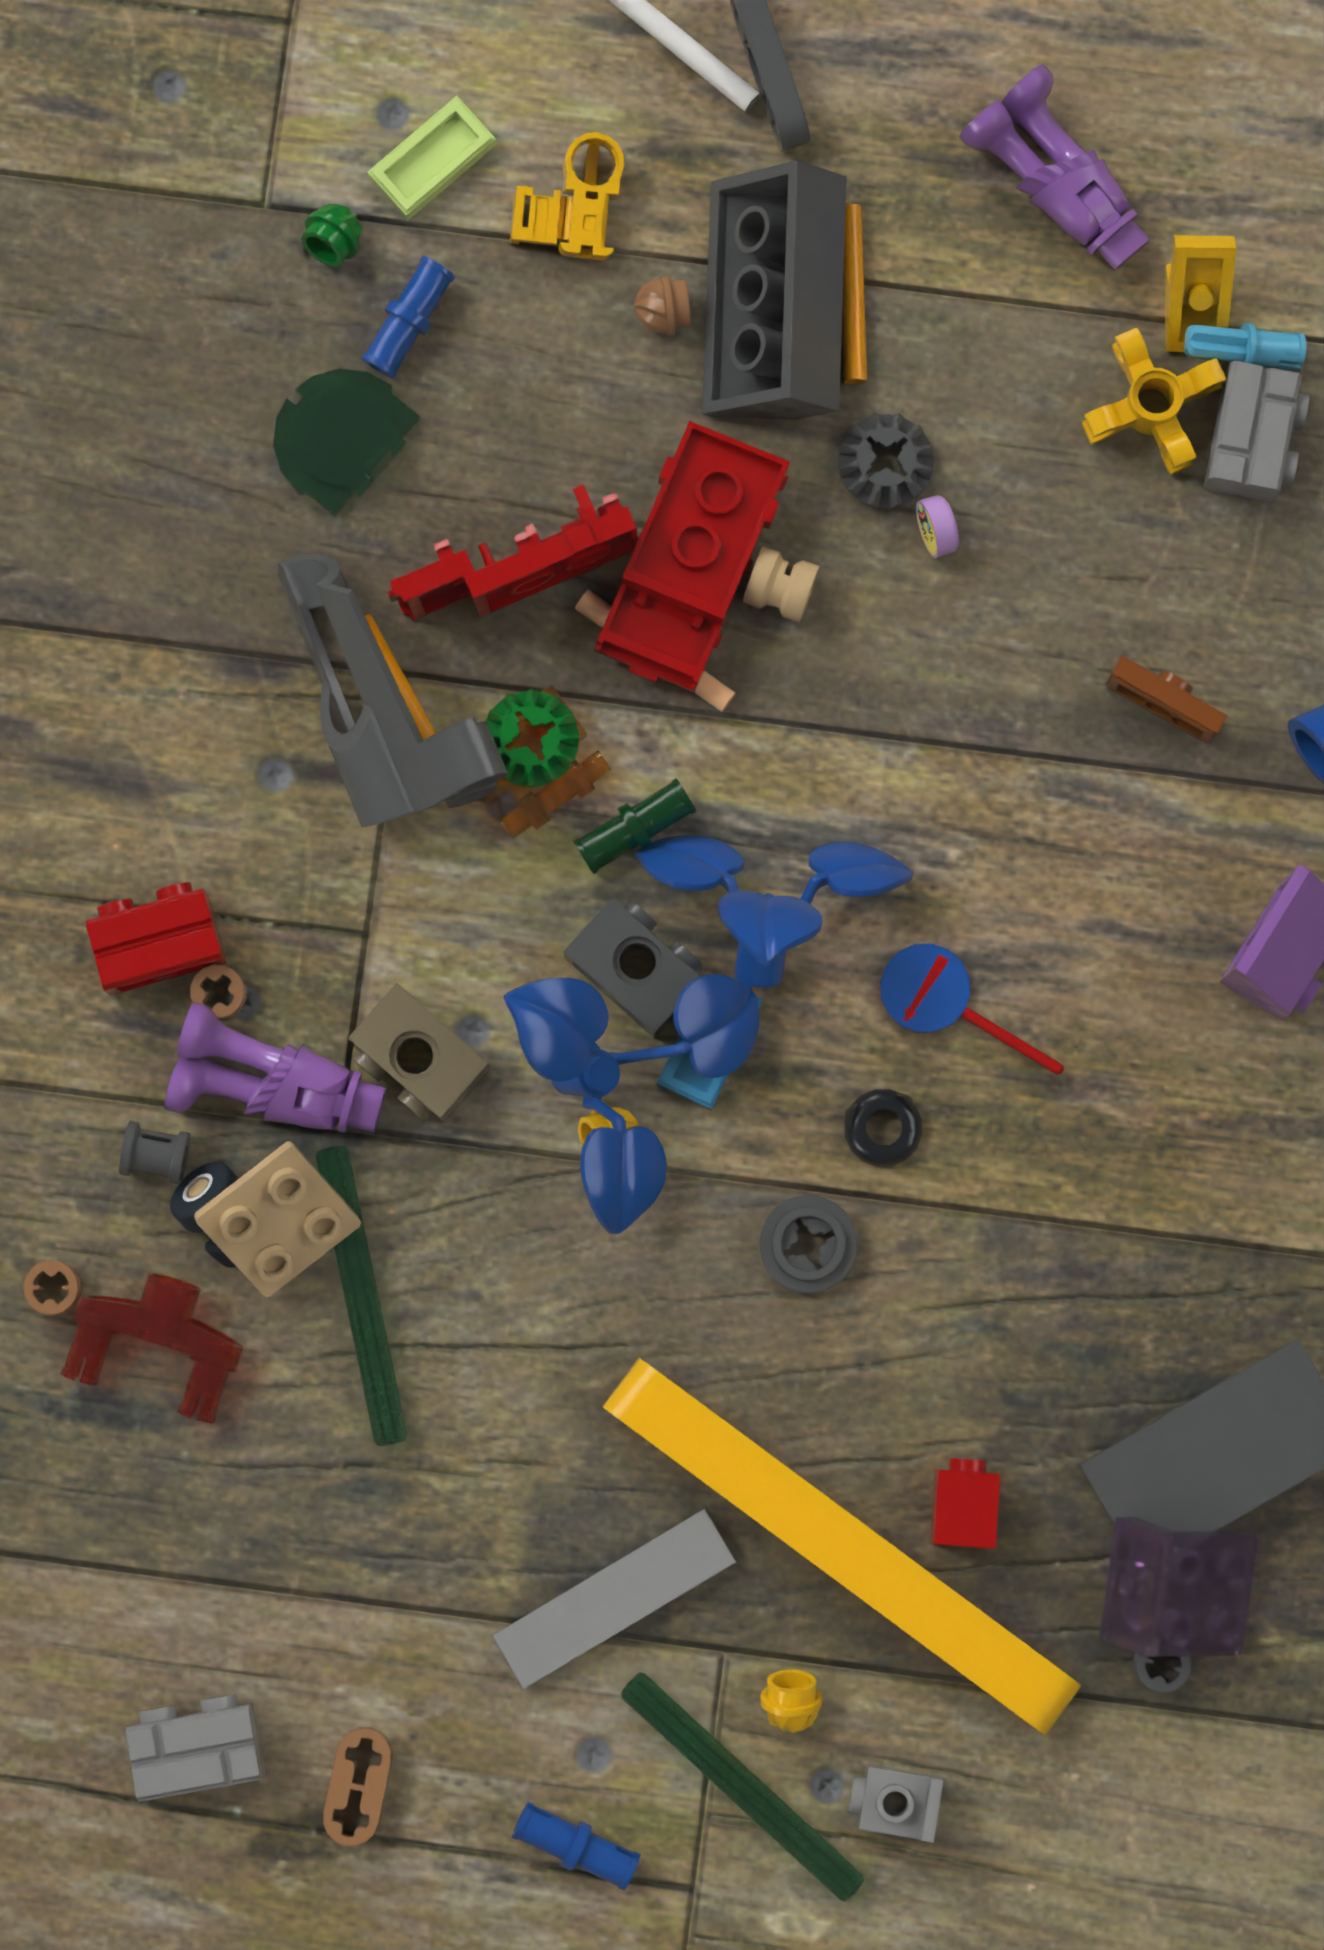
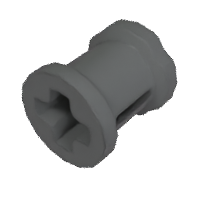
[119,1121,191,1184]

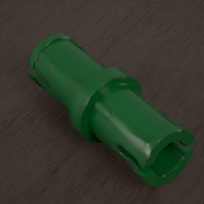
[573,778,697,874]

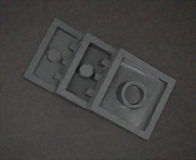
[1079,1339,1324,1571]

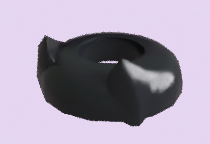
[844,1089,922,1167]

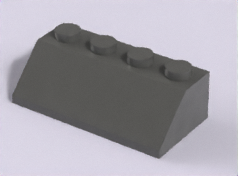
[702,160,847,420]

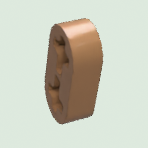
[323,1727,393,1846]

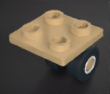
[170,1141,361,1297]

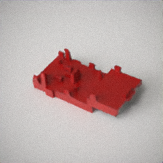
[594,421,790,693]
[387,484,638,621]

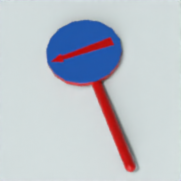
[880,944,1064,1075]

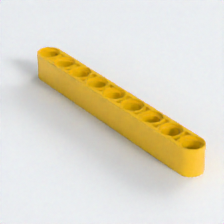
[603,1358,1082,1736]

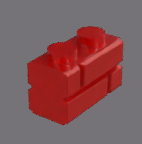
[85,882,227,996]

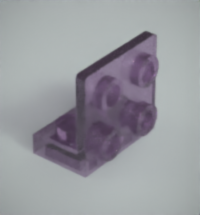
[1100,1517,1258,1657]

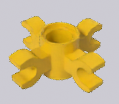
[1081,328,1227,475]

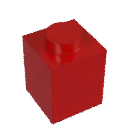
[930,1458,1001,1549]

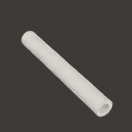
[609,0,760,112]

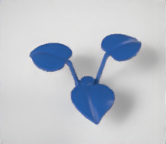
[634,835,913,988]
[504,974,759,1234]

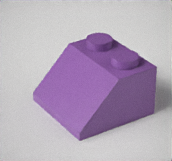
[1220,864,1324,1020]

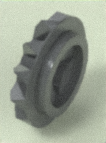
[838,413,934,509]
[760,1195,858,1293]

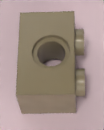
[348,983,491,1123]

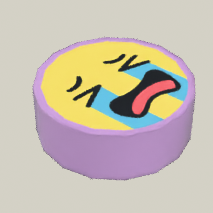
[916,495,959,558]

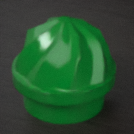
[301,204,363,267]

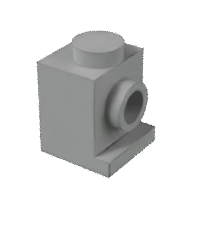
[848,1764,943,1843]

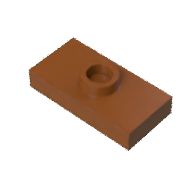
[1105,655,1228,744]

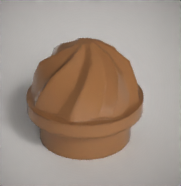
[634,275,691,336]

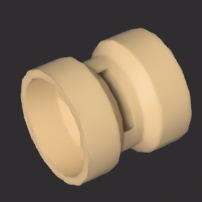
[743,546,820,623]

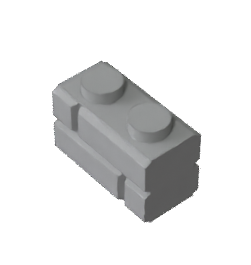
[1203,361,1310,502]
[125,1694,265,1802]

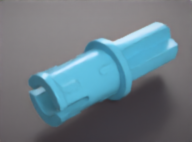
[1184,322,1307,372]

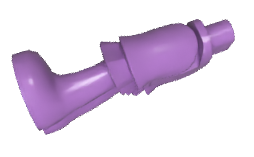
[959,64,1150,270]
[164,1002,386,1133]

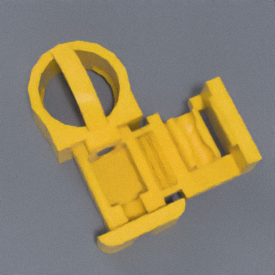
[510,132,625,261]

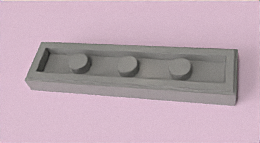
[492,1508,736,1689]

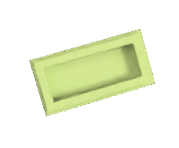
[367,95,497,221]

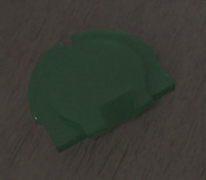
[273,368,420,517]

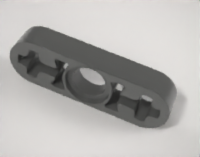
[730,0,810,151]

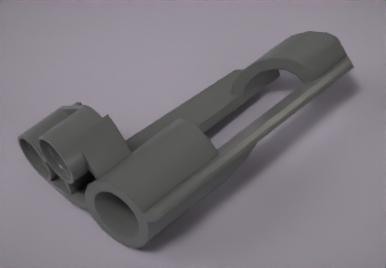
[278,553,508,827]

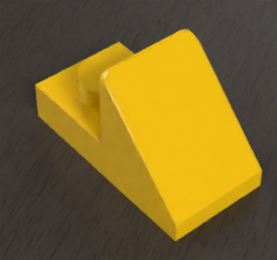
[1165,235,1237,352]

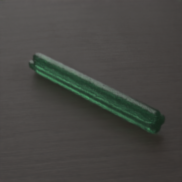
[315,1146,407,1447]
[621,1672,864,1902]

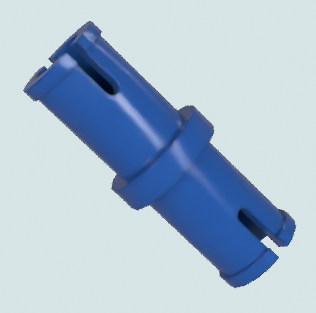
[361,256,455,379]
[511,1801,641,1890]

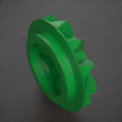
[485,689,579,787]

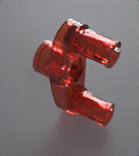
[60,1273,243,1424]

